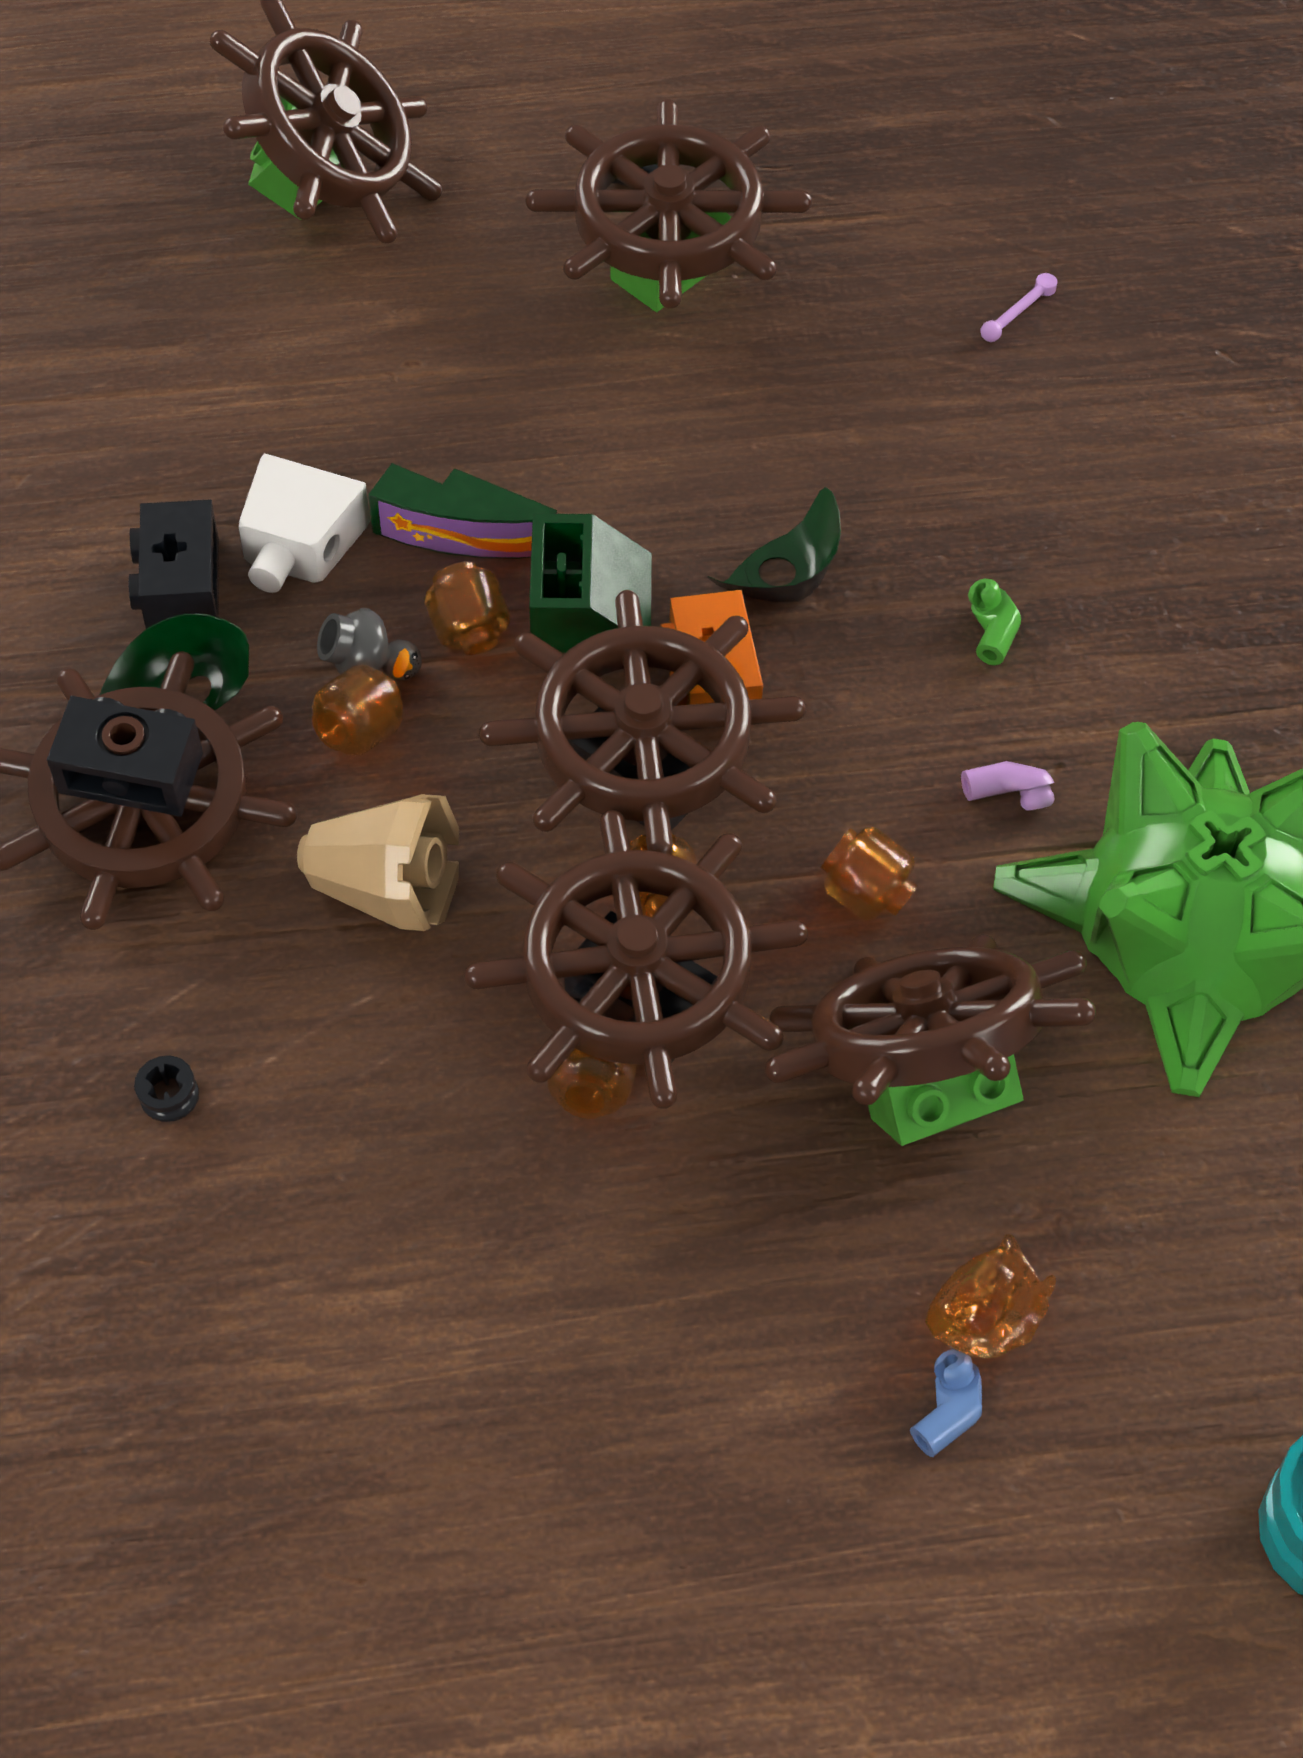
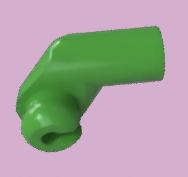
[968,579,1021,665]

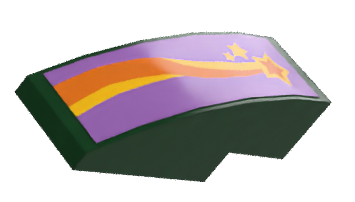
[368,463,557,559]

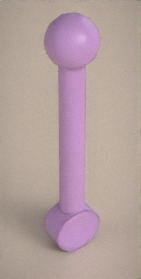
[980,273,1058,342]

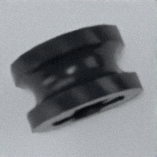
[134,1055,199,1122]

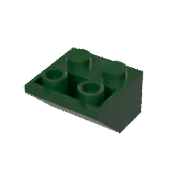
[529,513,652,653]

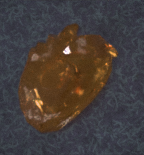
[925,1234,1056,1359]

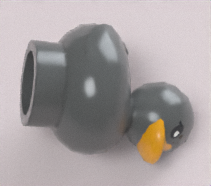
[317,608,422,681]

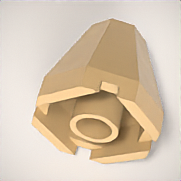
[297,794,459,931]

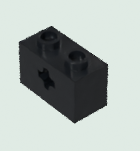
[128,499,219,629]

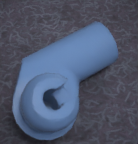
[910,1349,982,1457]

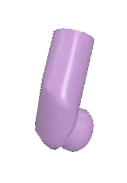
[961,761,1055,811]

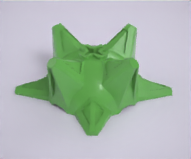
[993,722,1303,1097]

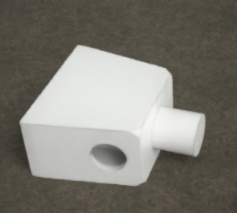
[239,453,370,593]

